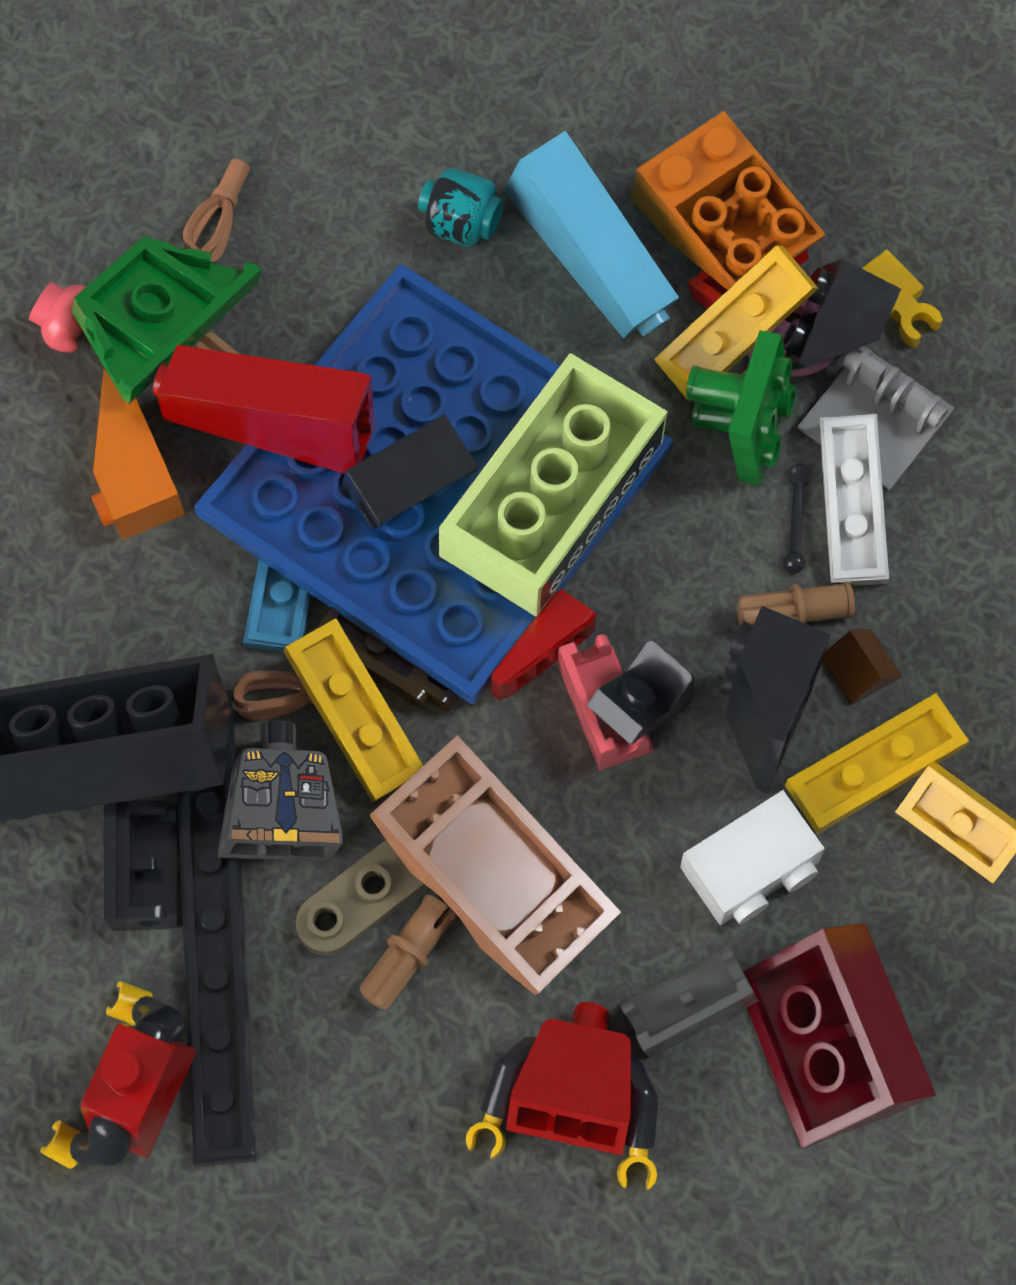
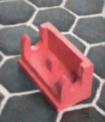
[558,634,654,771]

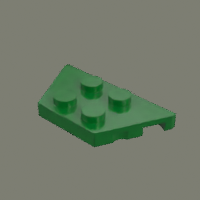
[72,236,262,404]

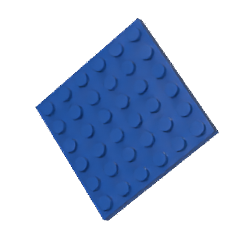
[194,263,674,705]

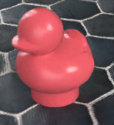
[28,281,86,353]

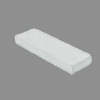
[819,414,889,586]

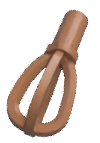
[183,159,250,263]
[233,670,314,721]

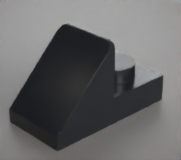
[587,639,694,744]

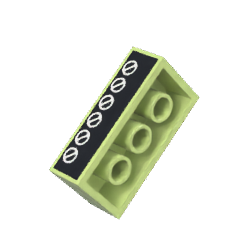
[439,353,668,617]

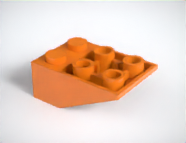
[631,111,826,290]

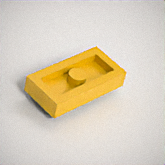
[895,761,1016,883]

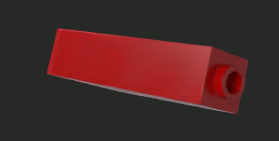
[153,345,375,474]

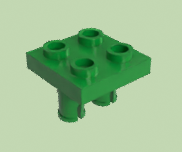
[686,330,796,487]

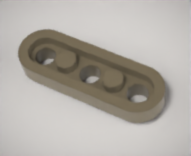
[296,840,427,956]

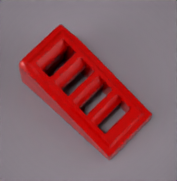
[491,589,597,701]

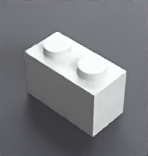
[680,790,825,926]

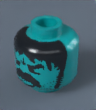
[418,168,503,247]

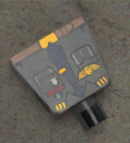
[218,720,343,861]

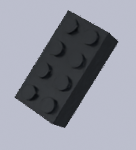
[0,654,231,821]

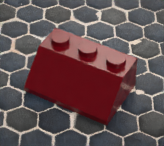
[743,923,936,1148]

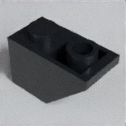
[783,259,901,371]

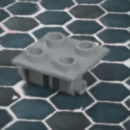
[797,346,954,492]

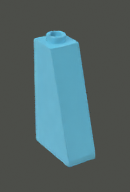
[503,131,679,339]

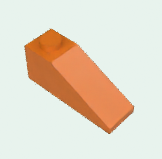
[91,368,185,540]

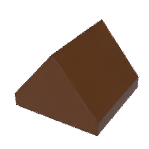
[822,628,901,705]

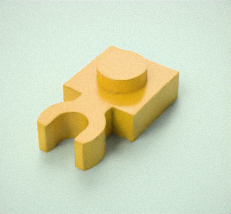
[862,250,943,348]

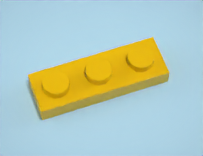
[654,245,819,402]
[283,619,423,803]
[785,693,969,835]

